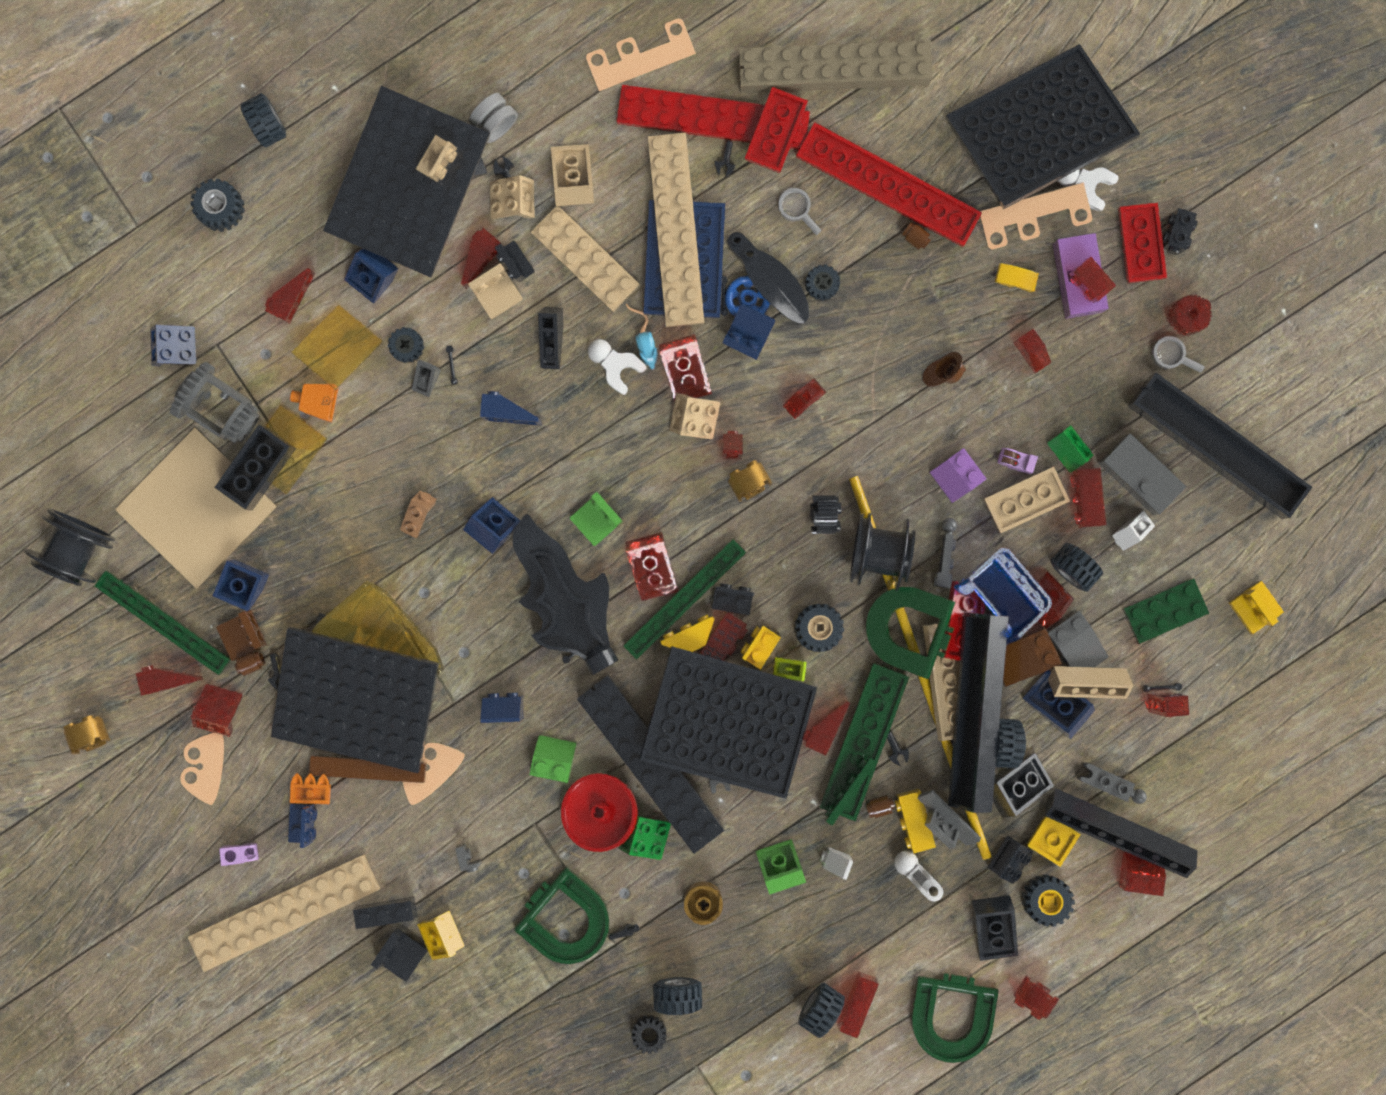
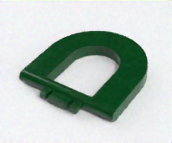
[866,587,956,679]
[514,866,610,964]
[911,973,999,1063]

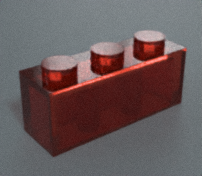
[1071,468,1106,528]
[1145,692,1190,717]
[837,971,879,1039]

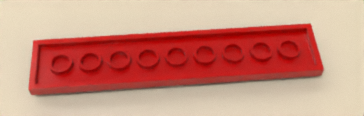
[617,85,810,150]
[796,122,982,247]

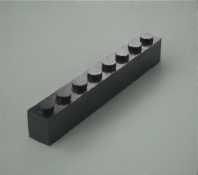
[1045,788,1198,878]

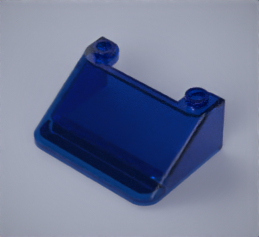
[954,548,1052,645]

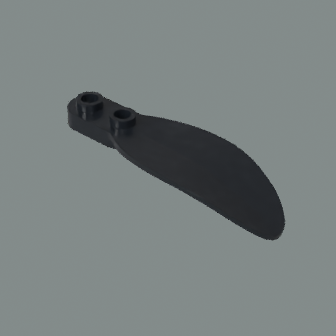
[727,232,809,324]

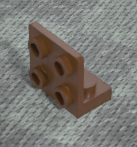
[216,610,267,661]

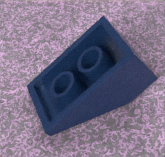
[480,391,542,426]
[1023,670,1095,739]

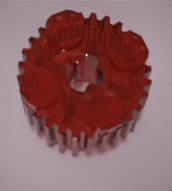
[1167,294,1213,336]
[1013,975,1060,1020]

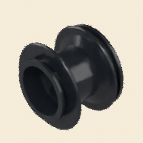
[24,508,115,586]
[849,512,916,592]

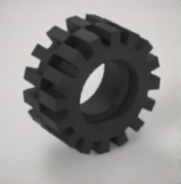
[631,1015,667,1054]

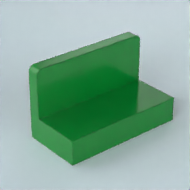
[1047,425,1094,473]

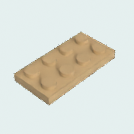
[983,467,1070,534]

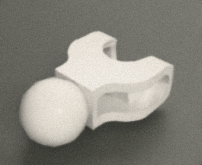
[1058,167,1119,211]
[587,339,647,395]
[894,851,943,902]

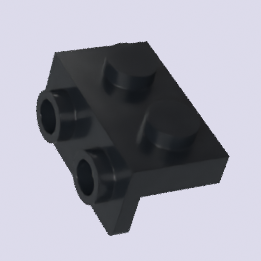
[494,241,535,282]

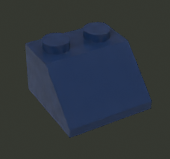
[344,248,399,304]
[463,497,520,554]
[212,559,269,611]
[480,692,524,723]

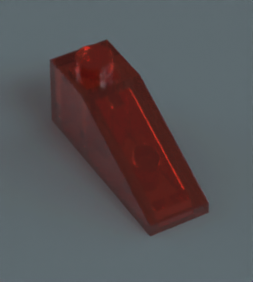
[461,228,501,290]
[265,268,316,324]
[722,431,743,459]
[135,665,203,696]
[803,700,850,756]

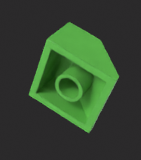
[529,735,577,783]
[756,839,806,895]

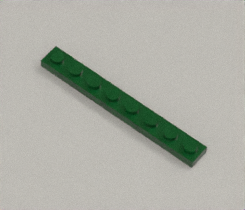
[623,539,746,660]
[94,571,231,675]

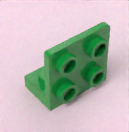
[618,814,671,860]

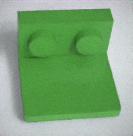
[570,492,623,546]

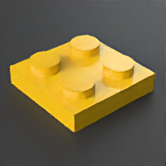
[1026,816,1081,867]

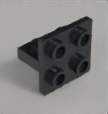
[987,835,1033,884]

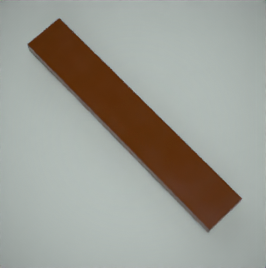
[309,755,427,783]

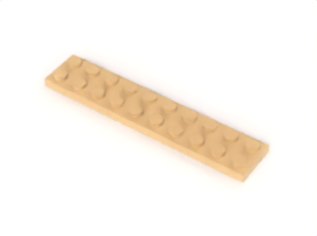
[648,133,704,327]
[188,854,380,972]

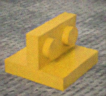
[1229,581,1284,634]
[417,911,464,960]

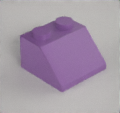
[929,448,986,503]

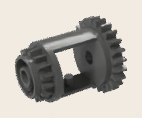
[169,362,260,443]

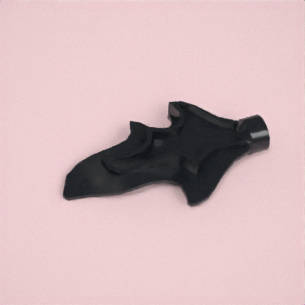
[513,514,619,676]

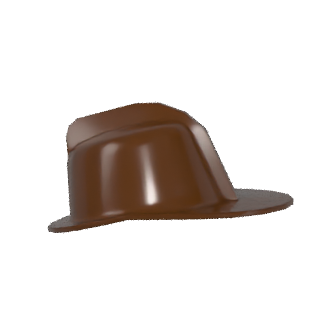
[922,352,966,387]

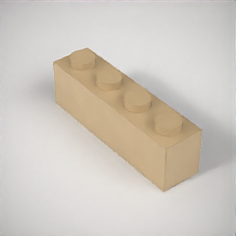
[1048,666,1133,699]

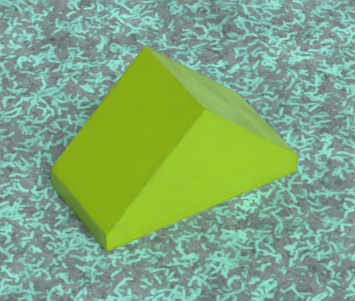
[773,657,807,681]

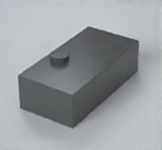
[1098,434,1187,516]

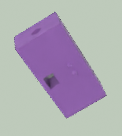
[1052,233,1109,319]

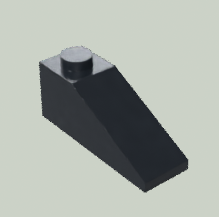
[538,307,564,369]

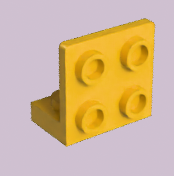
[740,625,781,670]

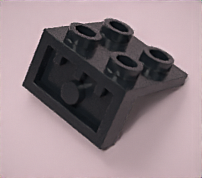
[712,583,754,615]
[371,928,428,982]

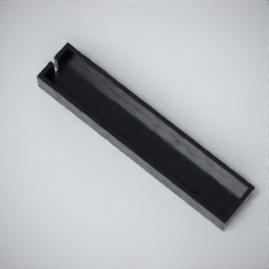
[1128,373,1312,519]
[948,612,1008,813]
[577,675,725,854]

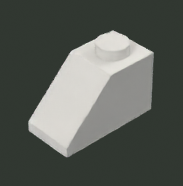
[1112,511,1155,551]
[820,847,853,880]

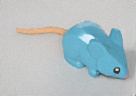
[626,304,658,370]

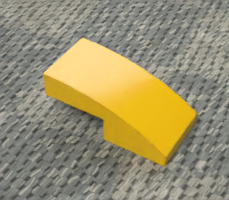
[995,263,1039,292]

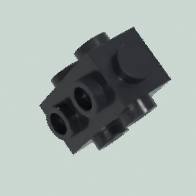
[1162,208,1198,255]

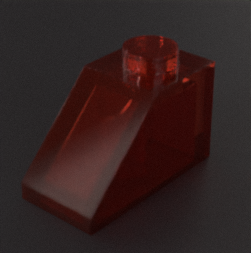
[1014,328,1051,374]
[783,379,827,419]

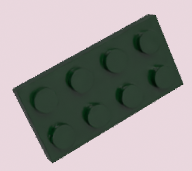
[1122,578,1210,644]

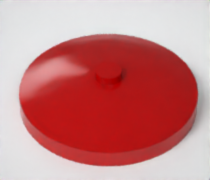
[561,773,638,852]

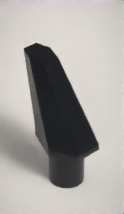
[609,924,639,940]

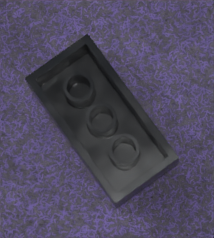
[214,424,297,511]

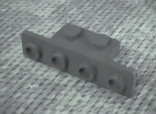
[918,790,981,849]

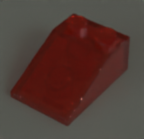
[659,334,712,401]
[625,532,678,601]

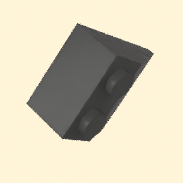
[1047,610,1109,668]

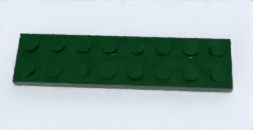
[819,663,909,822]

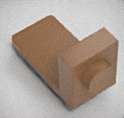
[400,491,437,538]

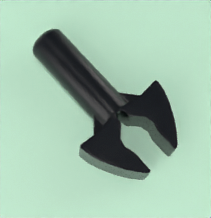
[715,141,735,178]
[494,156,514,178]
[268,653,281,690]
[887,730,909,766]

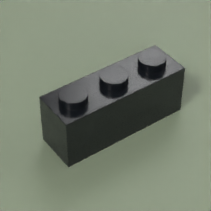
[353,896,417,929]

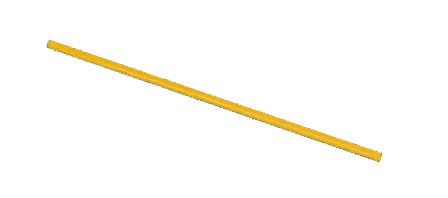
[849,476,992,860]

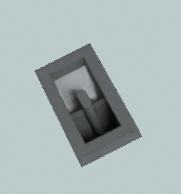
[412,359,441,397]

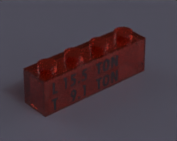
[700,612,748,661]

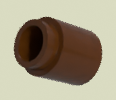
[902,223,931,250]
[234,651,266,676]
[866,795,895,819]

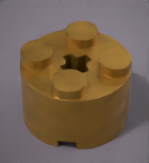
[728,460,773,502]
[63,715,110,755]
[684,881,723,925]

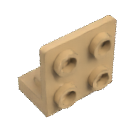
[416,135,457,182]
[490,175,535,219]
[468,263,523,319]
[669,393,720,439]

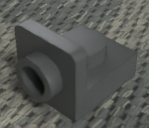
[455,844,482,873]

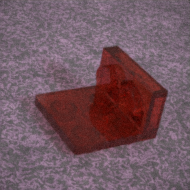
[191,684,243,737]

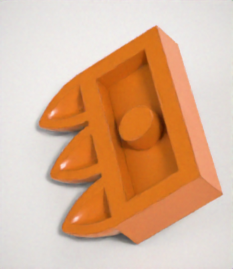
[290,773,331,804]

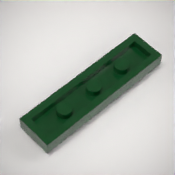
[824,756,877,826]

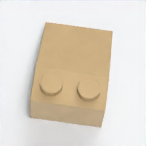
[551,144,594,206]

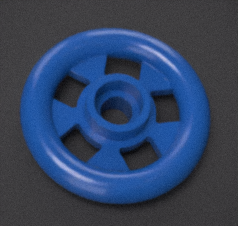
[725,276,770,317]

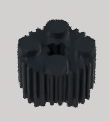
[810,495,841,534]

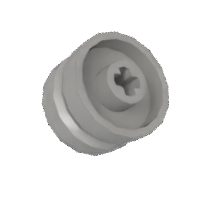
[469,93,518,143]

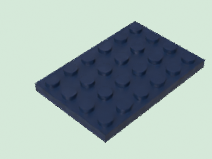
[644,200,725,318]

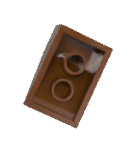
[1003,628,1062,687]

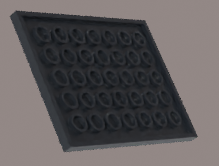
[946,44,1140,210]
[323,85,490,278]
[271,627,439,773]
[639,646,817,799]

